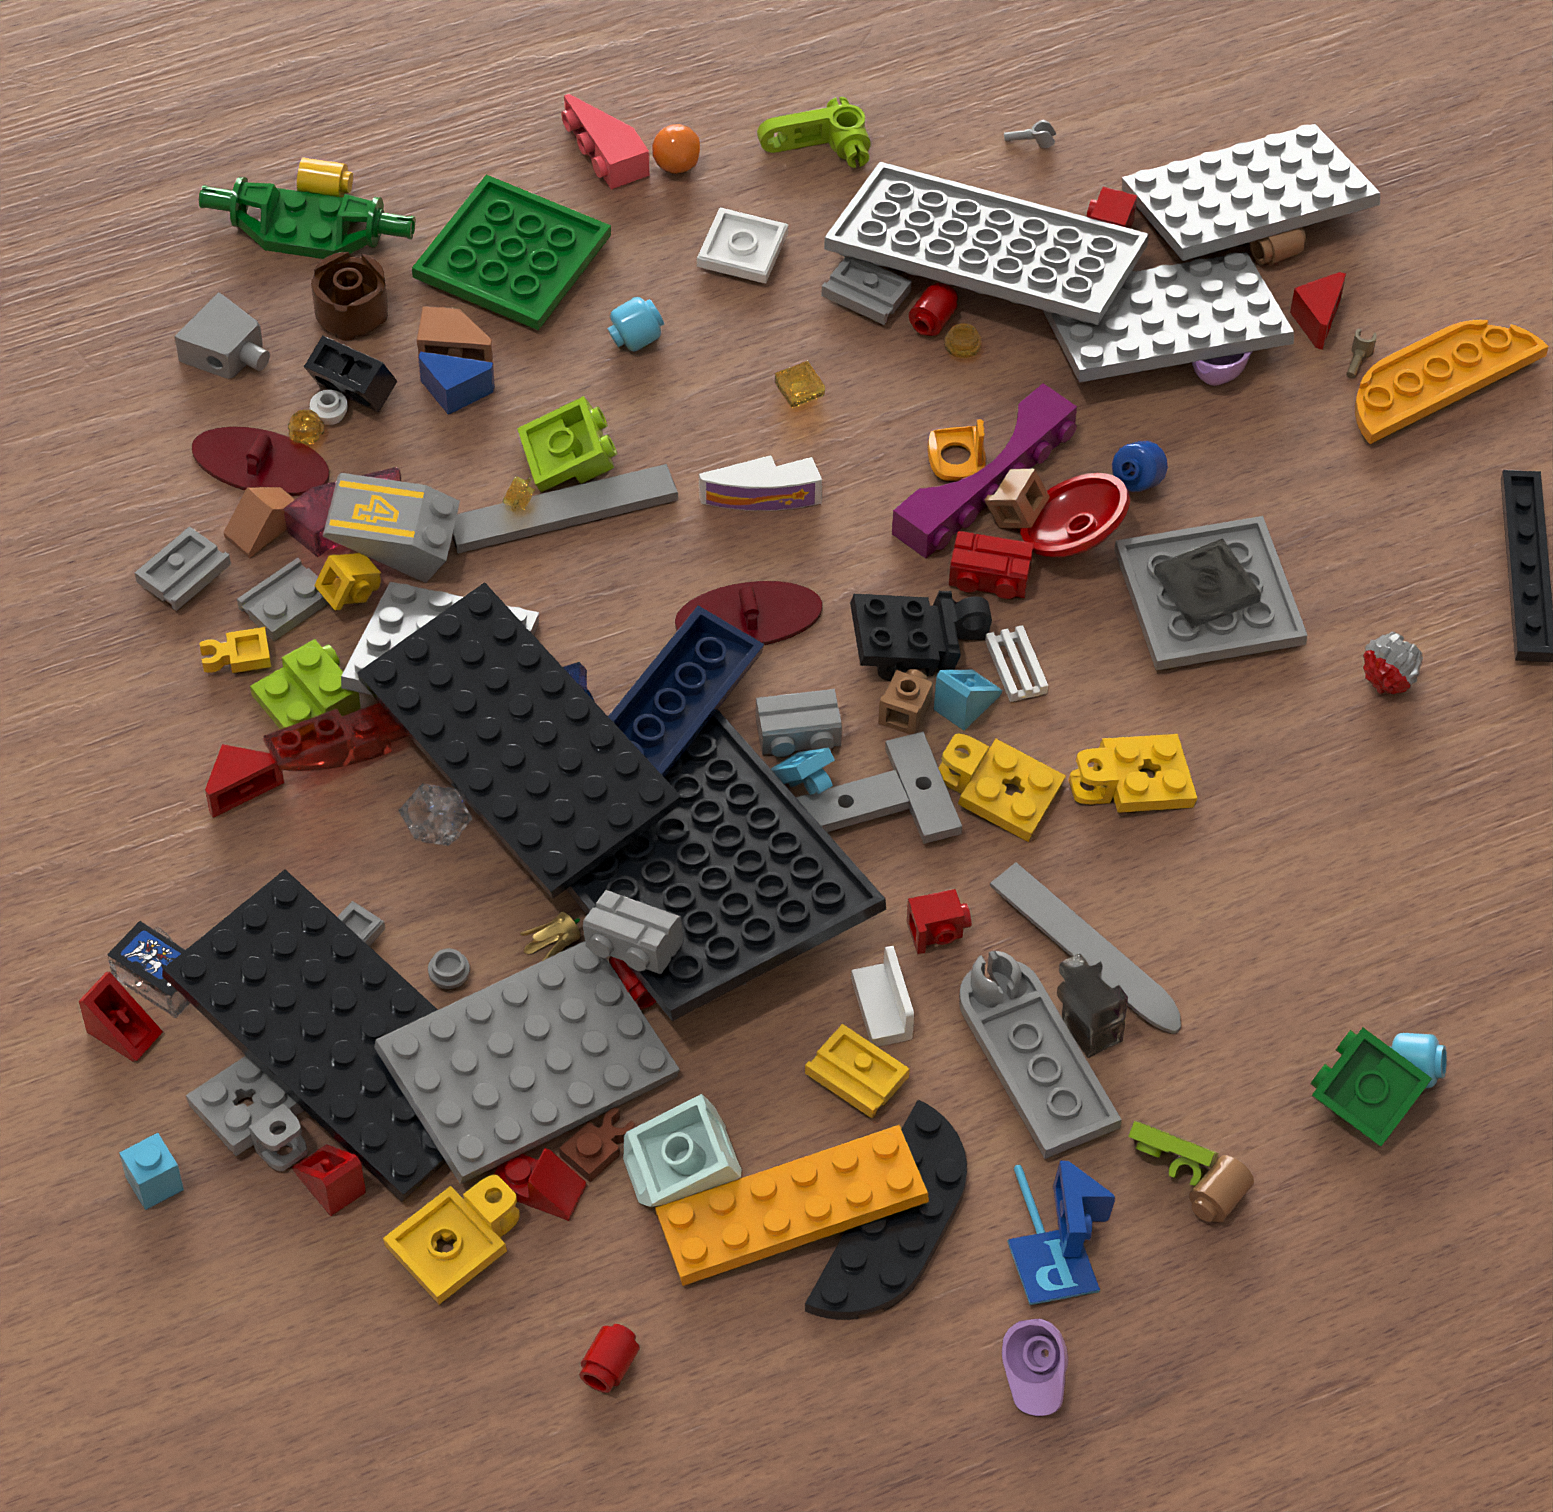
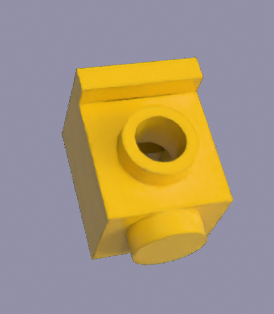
[314,553,381,611]

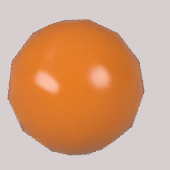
[652,124,700,174]

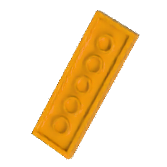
[655,1125,929,1286]

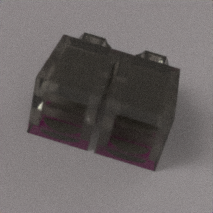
[1057,954,1128,1058]

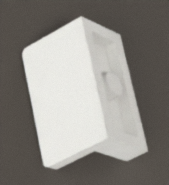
[851,946,914,1047]

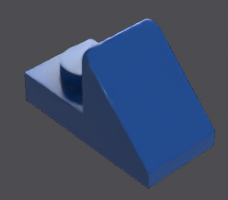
[1053,1161,1115,1257]

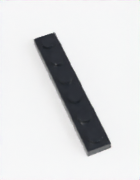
[1500,470,1553,662]

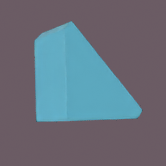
[934,669,1003,731]

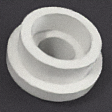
[310,390,348,425]

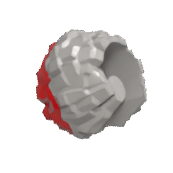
[1363,631,1423,695]

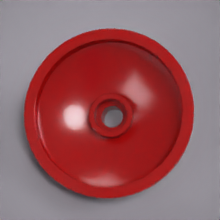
[1020,473,1130,558]

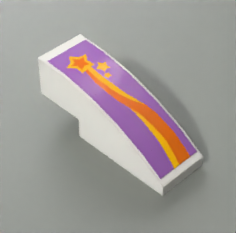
[699,455,822,511]

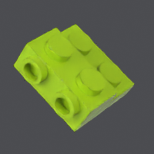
[517,396,617,492]
[250,639,361,747]

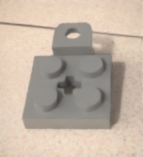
[186,1056,308,1171]

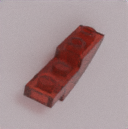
[263,703,408,771]

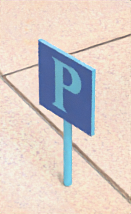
[1007,1165,1100,1305]

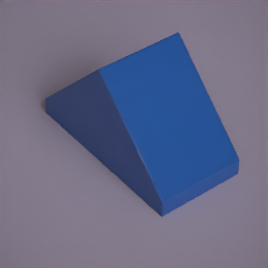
[418,351,495,415]

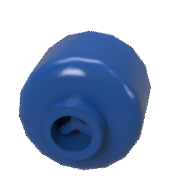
[1112,441,1168,492]

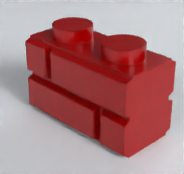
[949,531,1034,599]

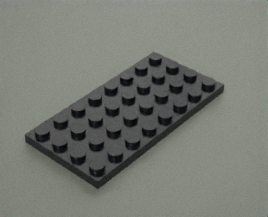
[357,582,682,899]
[162,869,446,1202]

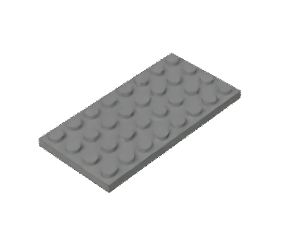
[824,162,1149,325]

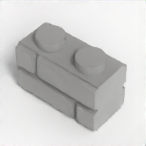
[755,689,842,757]
[583,890,684,974]

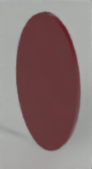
[192,427,329,497]
[675,581,822,645]

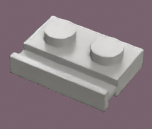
[821,257,912,325]
[135,526,231,611]
[237,558,329,641]

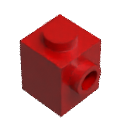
[1086,187,1137,229]

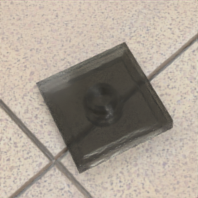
[1154,538,1261,628]

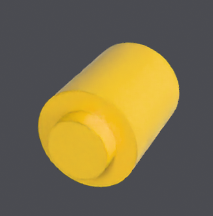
[297,158,353,197]

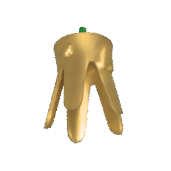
[520,912,580,961]

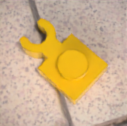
[199,627,271,673]

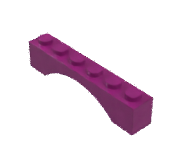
[892,383,1077,559]

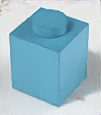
[119,1133,184,1210]

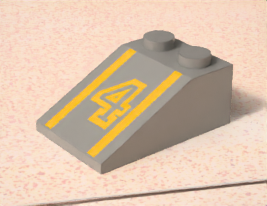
[323,473,460,583]

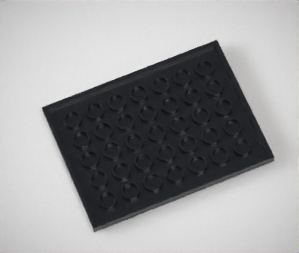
[566,710,886,1021]

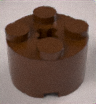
[311,252,388,341]

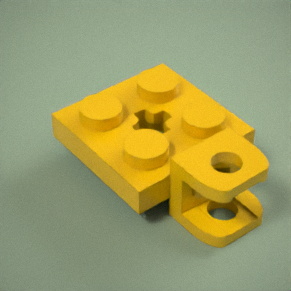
[939,733,1066,842]
[1068,734,1197,813]
[383,1175,520,1305]

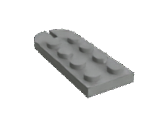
[959,951,1122,1159]

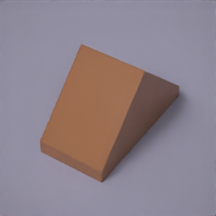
[223,487,307,559]

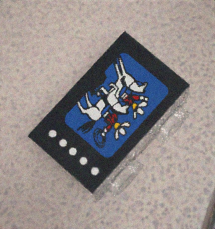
[107,921,190,1018]

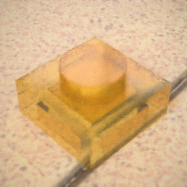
[775,361,825,408]

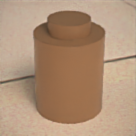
[1189,1155,1254,1222]

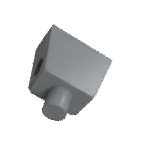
[175,292,270,379]

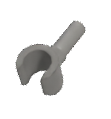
[1004,120,1056,148]

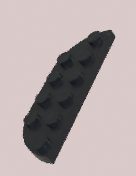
[805,1100,967,1320]

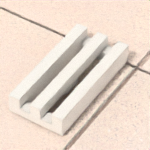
[985,625,1048,702]

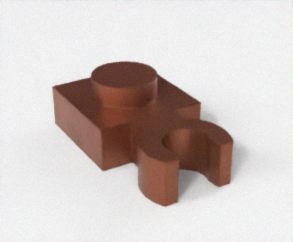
[559,1107,635,1182]

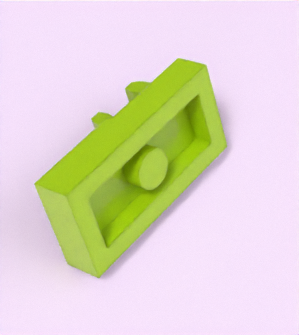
[1128,1121,1218,1186]

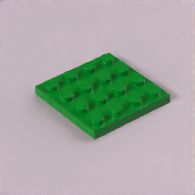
[412,174,611,330]

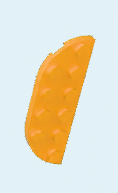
[1355,320,1549,444]

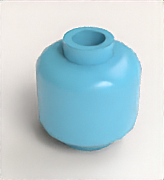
[607,297,665,352]
[1389,1033,1447,1088]

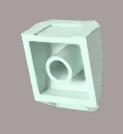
[623,1094,742,1207]

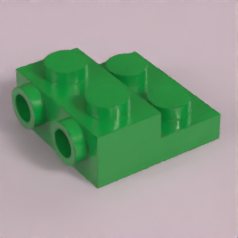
[1310,1027,1432,1147]

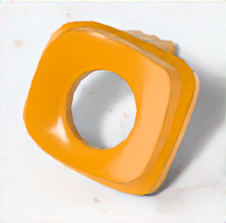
[928,419,986,481]

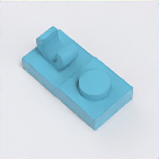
[771,748,835,795]

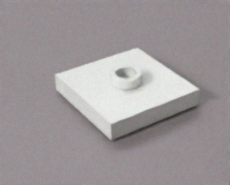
[697,208,788,284]

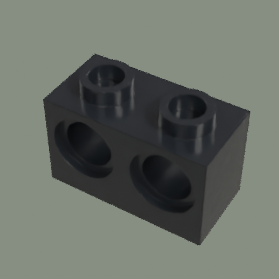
[304,335,398,413]

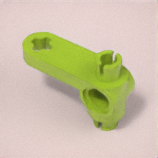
[757,97,871,168]

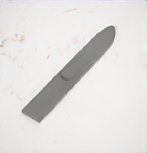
[990,862,1181,1034]

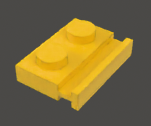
[805,1024,910,1119]

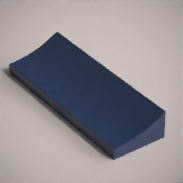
[608,605,764,777]

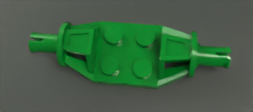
[199,177,416,259]

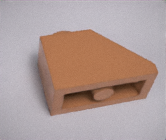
[417,306,493,363]

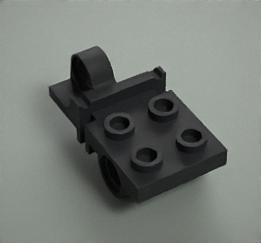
[850,591,992,681]

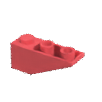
[561,94,649,190]

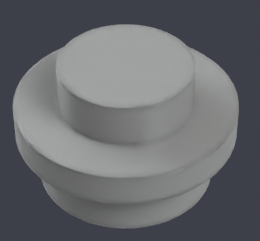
[428,948,470,989]

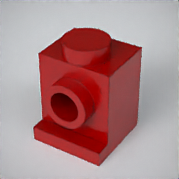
[906,889,972,955]

